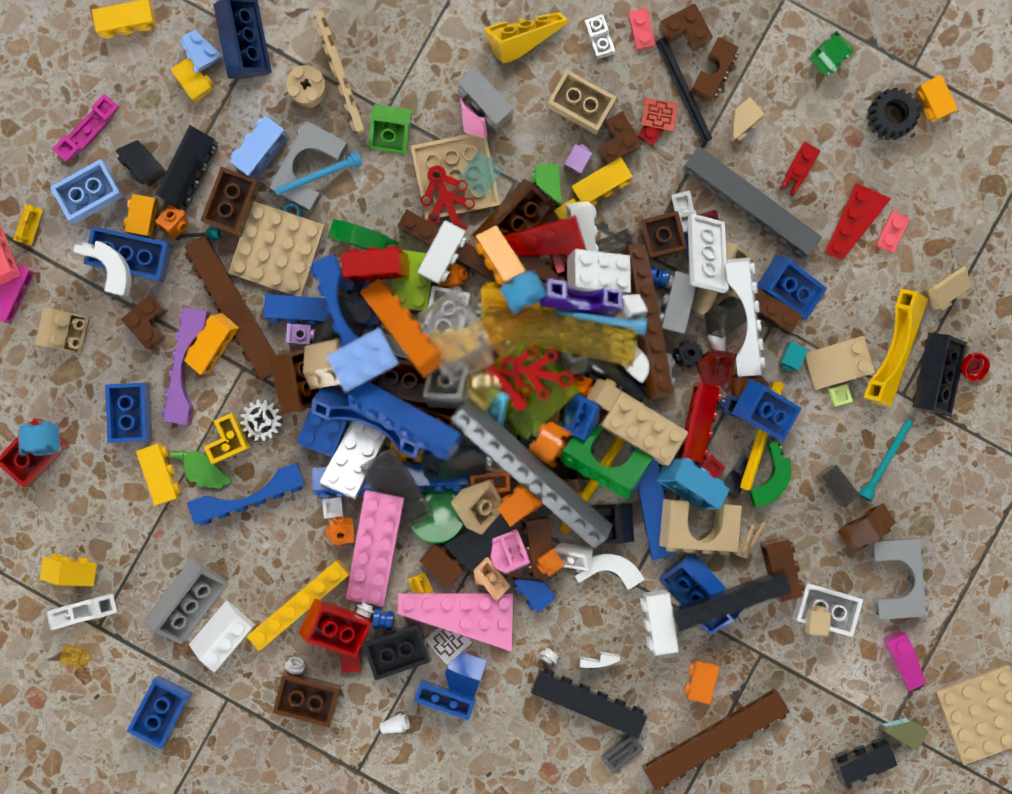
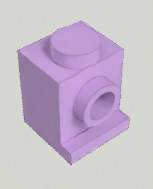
[286,323,316,345]

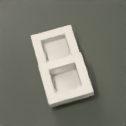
[670,190,696,232]
[579,652,620,668]

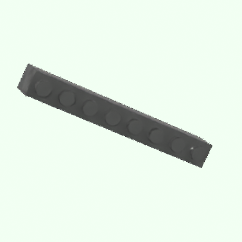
[683,146,822,258]

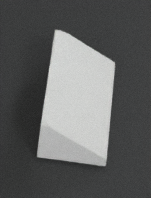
[554,543,593,571]

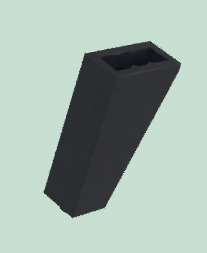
[444,513,521,572]

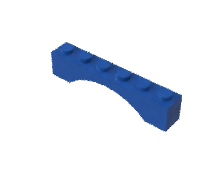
[310,254,360,347]
[311,387,423,458]
[186,463,306,526]

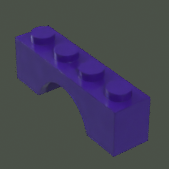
[540,279,622,318]

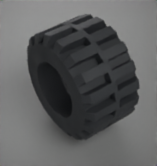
[867,88,920,140]

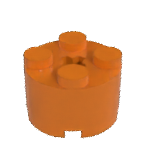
[529,422,573,467]

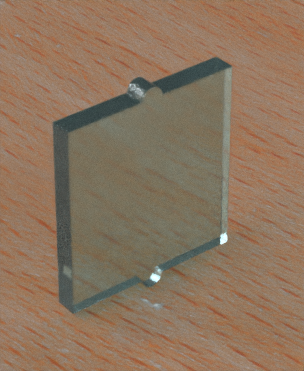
[458,151,504,196]

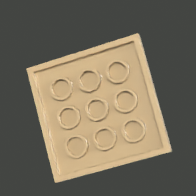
[410,134,501,221]
[228,201,325,296]
[935,664,1012,765]

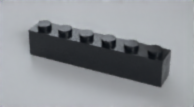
[672,569,792,632]
[531,668,647,739]

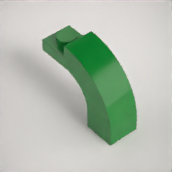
[328,219,399,250]
[749,441,791,508]

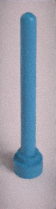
[275,151,362,195]
[554,309,648,335]

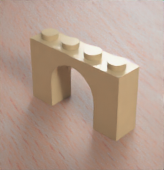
[659,499,742,555]

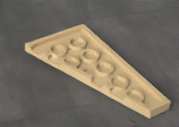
[315,10,366,136]

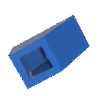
[514,578,556,612]

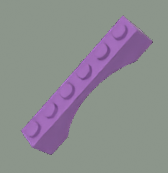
[162,307,210,425]

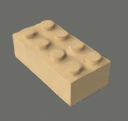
[598,391,688,466]

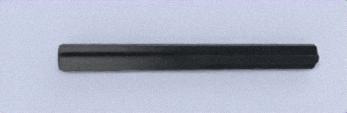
[656,38,712,143]

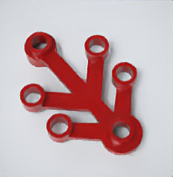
[421,165,475,231]
[499,345,575,401]

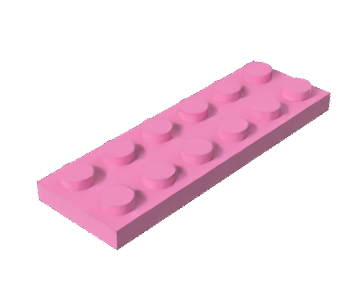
[346,490,404,607]

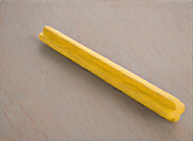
[740,381,784,491]
[559,437,625,535]

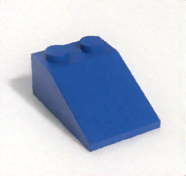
[757,255,827,320]
[732,380,802,442]

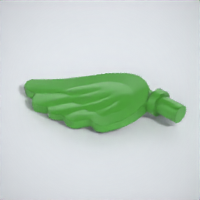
[170,450,231,489]

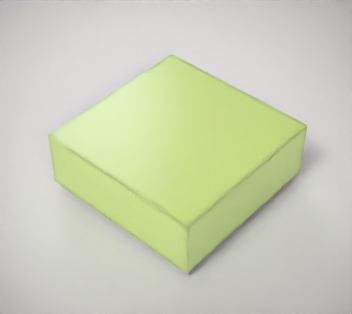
[828,383,853,407]

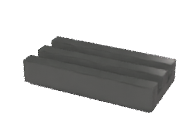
[601,735,644,773]

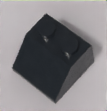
[591,503,634,544]

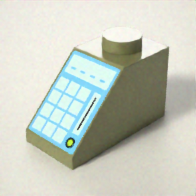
[879,718,929,751]

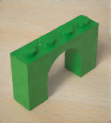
[560,425,653,500]

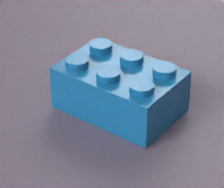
[656,458,730,510]

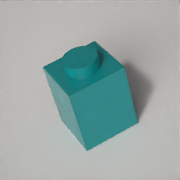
[778,342,808,373]

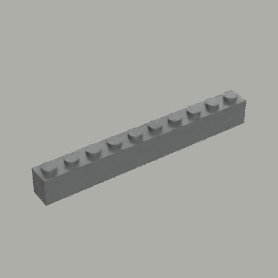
[450,397,612,548]

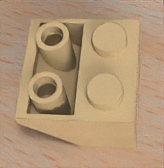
[35,307,89,354]

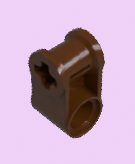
[731,374,769,397]

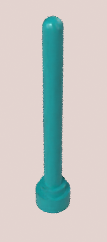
[858,419,913,502]

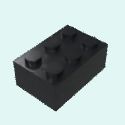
[363,622,432,681]

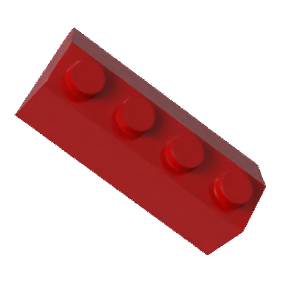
[678,382,721,463]

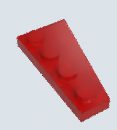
[824,183,891,261]
[503,215,587,256]

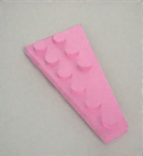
[397,593,513,651]

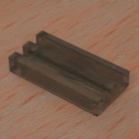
[595,228,634,254]

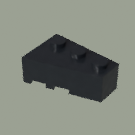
[831,738,898,790]

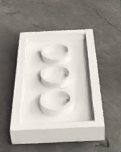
[688,213,728,293]
[320,421,387,499]

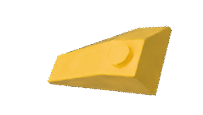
[484,12,569,64]

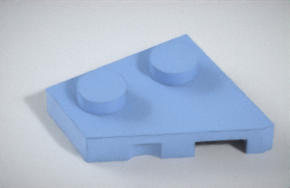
[180,30,222,73]

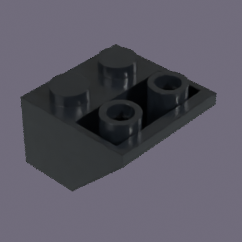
[115,140,166,187]

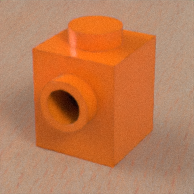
[537,547,565,576]

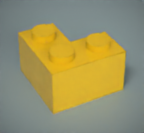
[204,413,251,464]
[40,553,97,586]

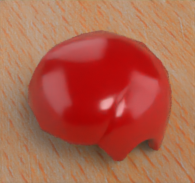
[960,352,990,382]

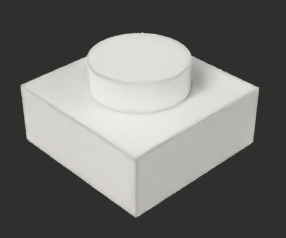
[322,497,344,519]

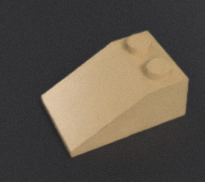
[805,336,875,390]

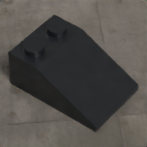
[421,444,486,480]

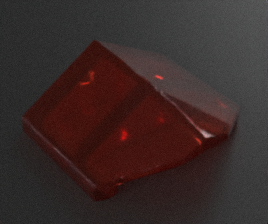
[697,349,737,389]

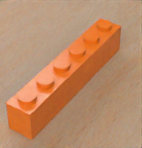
[360,278,443,377]

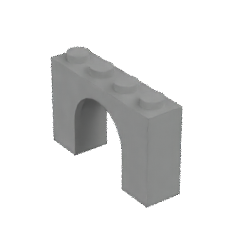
[269,121,349,213]
[869,538,928,620]

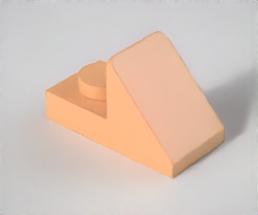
[473,557,510,599]

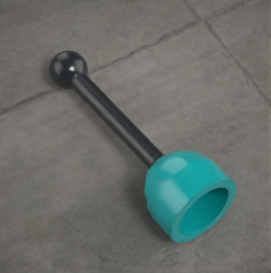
[175,226,221,241]

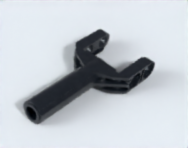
[535,319,647,403]

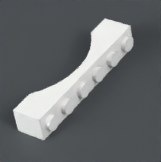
[725,257,766,377]

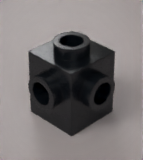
[673,340,703,369]

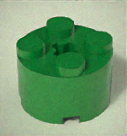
[808,31,855,76]

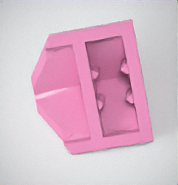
[460,97,488,138]
[491,529,530,573]

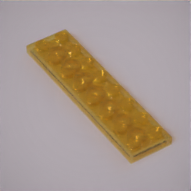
[477,298,638,366]

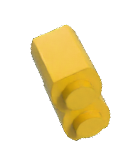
[171,57,214,103]

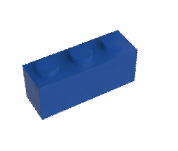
[414,679,476,721]

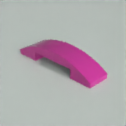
[52,94,119,162]

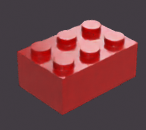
[341,246,409,282]
[0,418,69,487]
[298,598,372,658]

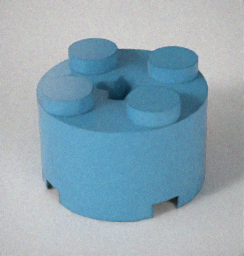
[500,271,547,314]
[18,421,61,456]

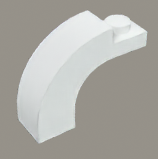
[73,241,131,297]
[574,553,645,590]
[46,594,117,630]

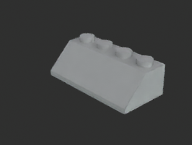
[144,558,228,645]

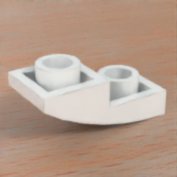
[585,14,615,60]

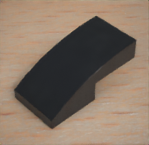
[723,454,749,499]

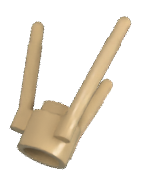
[733,522,766,558]

